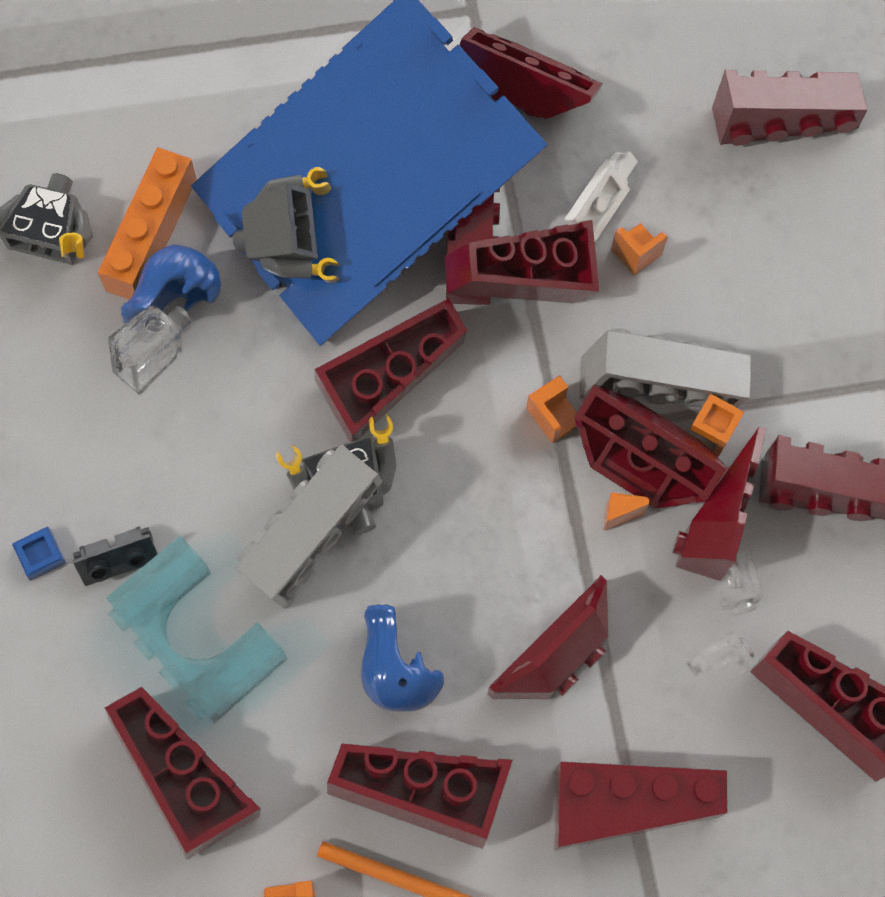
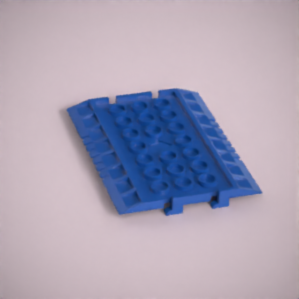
[191,0,548,346]

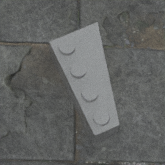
[579,328,751,408]
[235,444,382,609]

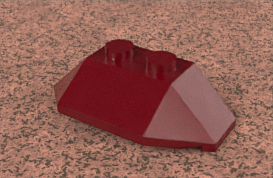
[459,27,603,119]
[574,384,728,509]
[487,575,608,700]

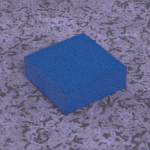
[12,526,66,581]

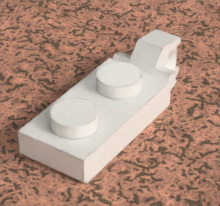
[564,152,638,242]

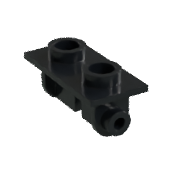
[73,526,160,586]

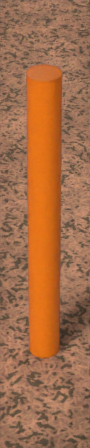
[317,841,473,897]

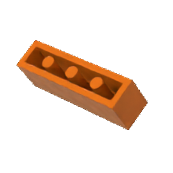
[97,147,197,300]

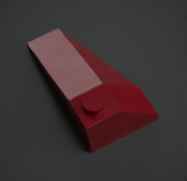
[672,427,766,581]

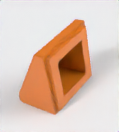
[603,492,649,530]

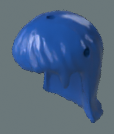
[121,245,221,335]
[361,604,444,712]

